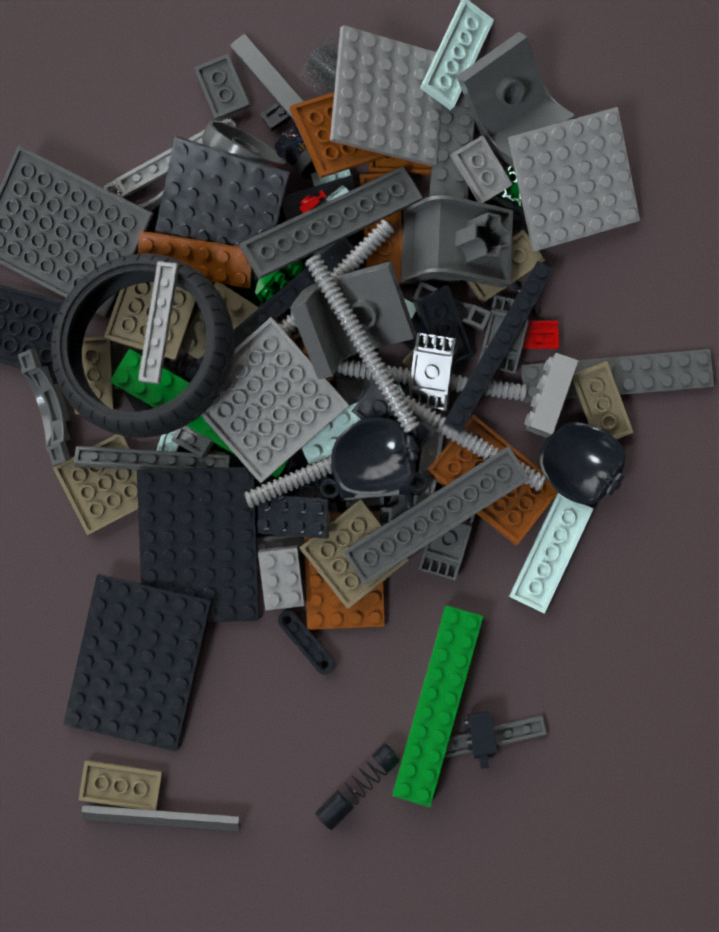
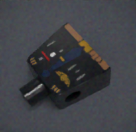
[274,124,307,166]

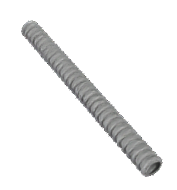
[278,219,394,337]
[305,255,420,432]
[337,359,527,401]
[400,392,546,491]
[244,456,332,508]

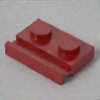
[298,190,327,214]
[522,321,559,349]

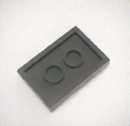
[194,54,250,121]

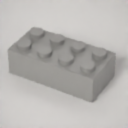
[524,353,578,438]

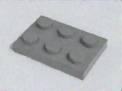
[450,135,512,203]

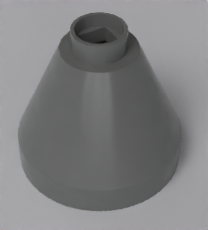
[202,120,286,170]

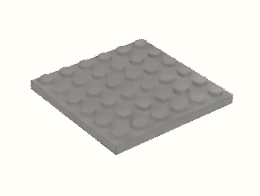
[330,25,441,166]
[508,107,640,251]
[201,318,349,483]

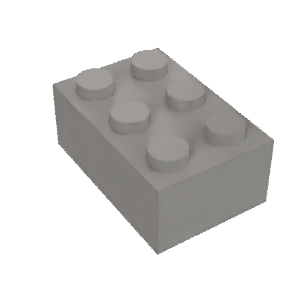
[258,545,305,610]

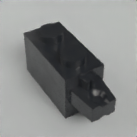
[464,711,497,769]

